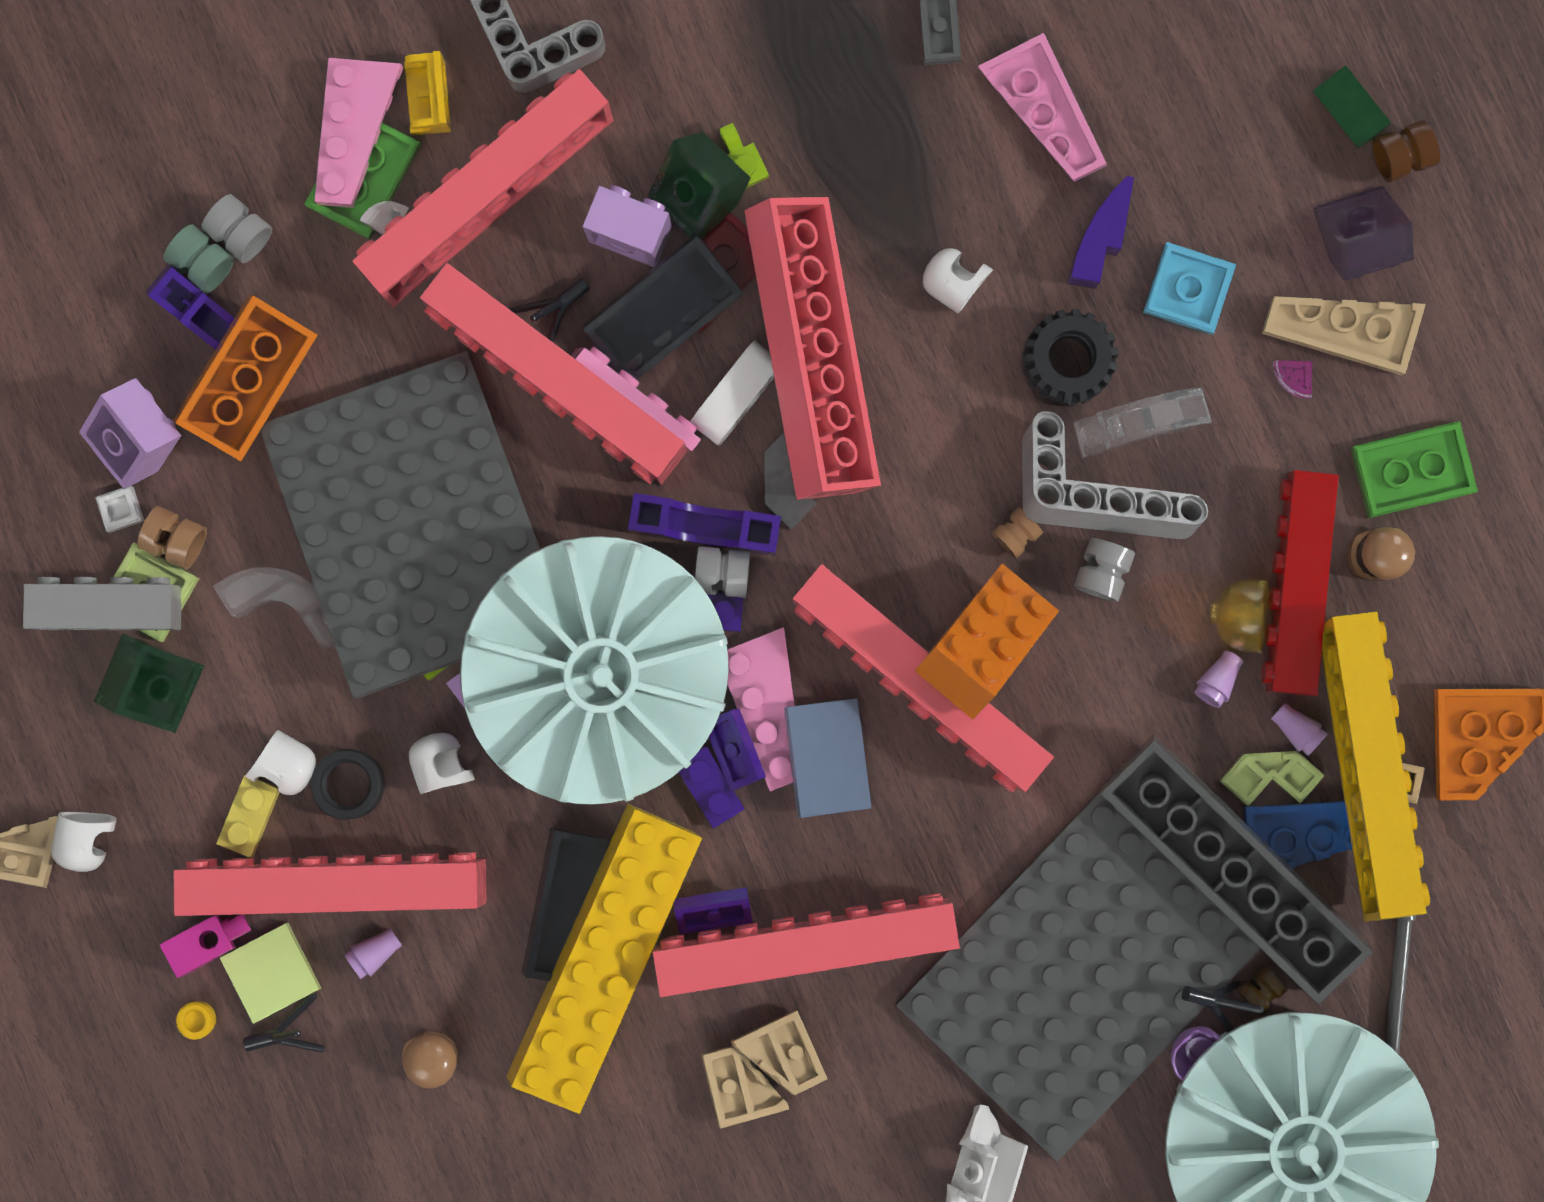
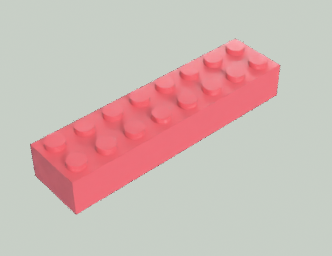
[353,69,614,308]
[744,197,881,500]
[420,263,688,485]
[793,564,1054,792]
[174,852,487,916]
[653,893,960,997]

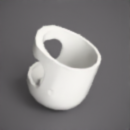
[923,248,993,314]
[245,730,316,795]
[409,732,475,794]
[51,812,117,872]

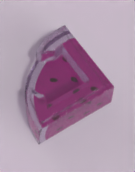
[1273,360,1312,399]

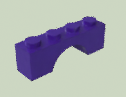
[628,493,781,556]

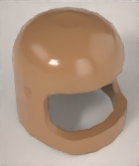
[1347,527,1416,582]
[402,1031,458,1089]

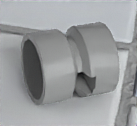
[201,194,273,264]
[1073,538,1136,602]
[695,546,750,598]

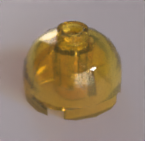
[1210,579,1269,653]

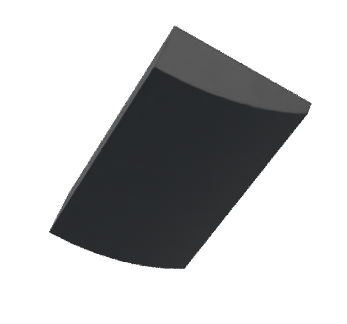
[583,232,744,380]
[521,828,611,981]

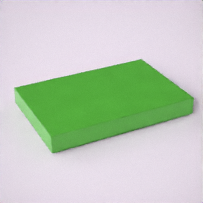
[304,123,421,240]
[1350,421,1478,519]

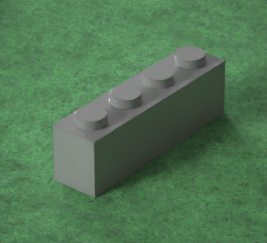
[23,577,182,630]

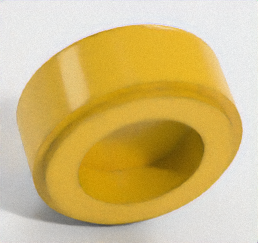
[176,1001,216,1040]

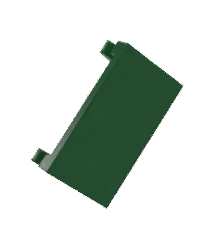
[1312,65,1391,149]

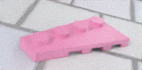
[978,33,1107,182]
[314,58,403,208]
[571,347,701,451]
[727,627,795,791]

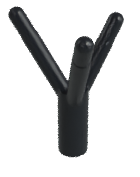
[508,278,590,342]
[1182,981,1264,1033]
[243,993,325,1052]

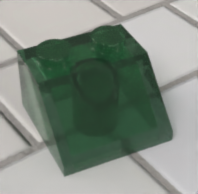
[648,131,751,239]
[94,633,204,733]

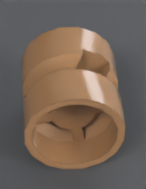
[137,506,207,570]

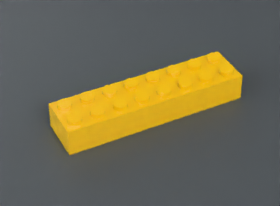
[1321,612,1430,922]
[506,804,702,1114]

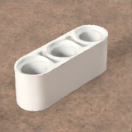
[691,341,774,446]

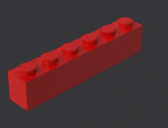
[1261,470,1339,696]

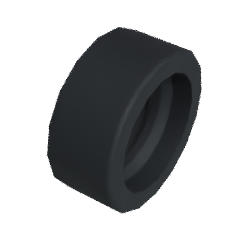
[311,749,385,820]

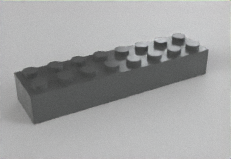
[1101,734,1373,1004]

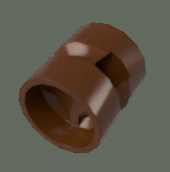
[1372,120,1440,182]

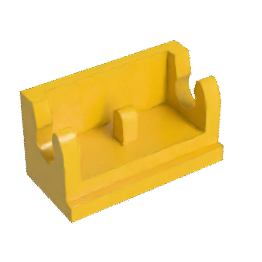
[404,51,451,136]

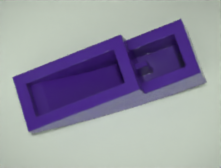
[1067,176,1134,289]
[145,264,235,350]

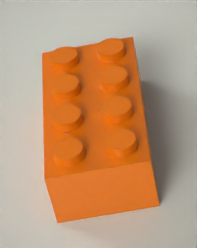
[172,295,318,461]
[915,563,1059,720]

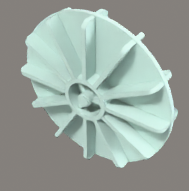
[460,536,728,804]
[1165,1012,1439,1202]

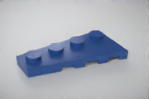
[1243,800,1352,868]

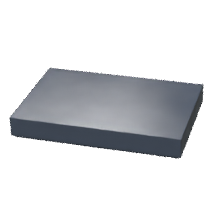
[784,698,872,818]

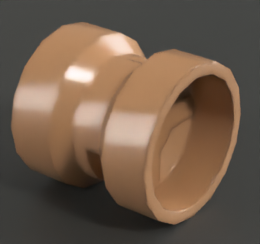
[991,507,1043,559]

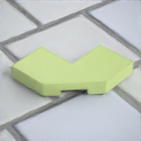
[1218,751,1325,806]

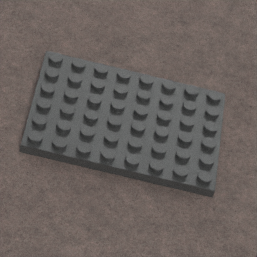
[260,351,540,700]
[896,791,1260,1162]

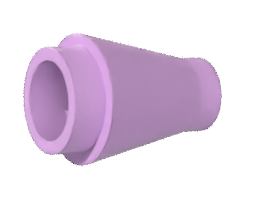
[1195,651,1243,708]
[1271,703,1328,756]
[344,928,402,979]

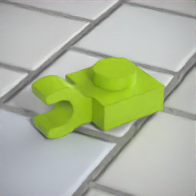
[719,123,769,193]

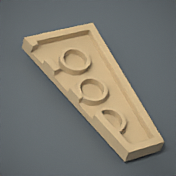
[1261,296,1426,376]

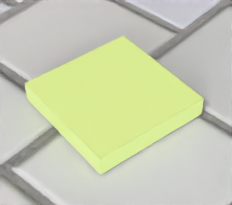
[114,542,200,642]
[220,923,321,1024]

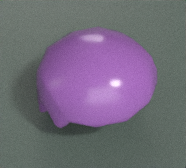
[1170,1026,1222,1081]

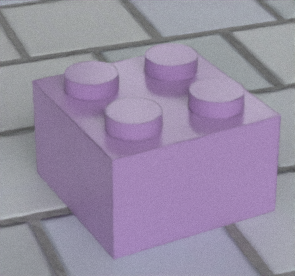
[583,185,672,267]
[79,378,181,489]

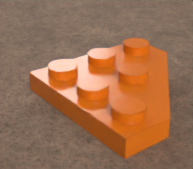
[1434,689,1544,801]

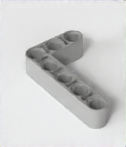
[470,0,606,93]
[1022,411,1208,539]

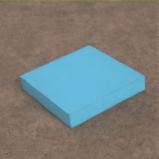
[1143,242,1236,335]

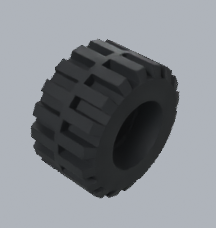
[1021,309,1119,407]

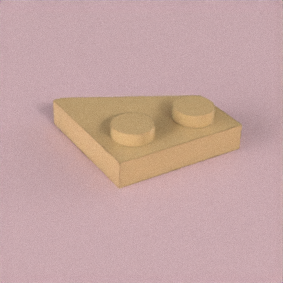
[0,816,58,888]
[731,1010,827,1095]
[701,1045,789,1129]

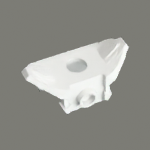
[946,1105,1028,1202]

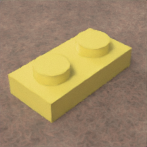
[216,775,279,858]

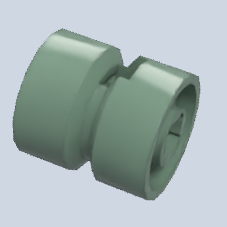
[163,224,235,294]

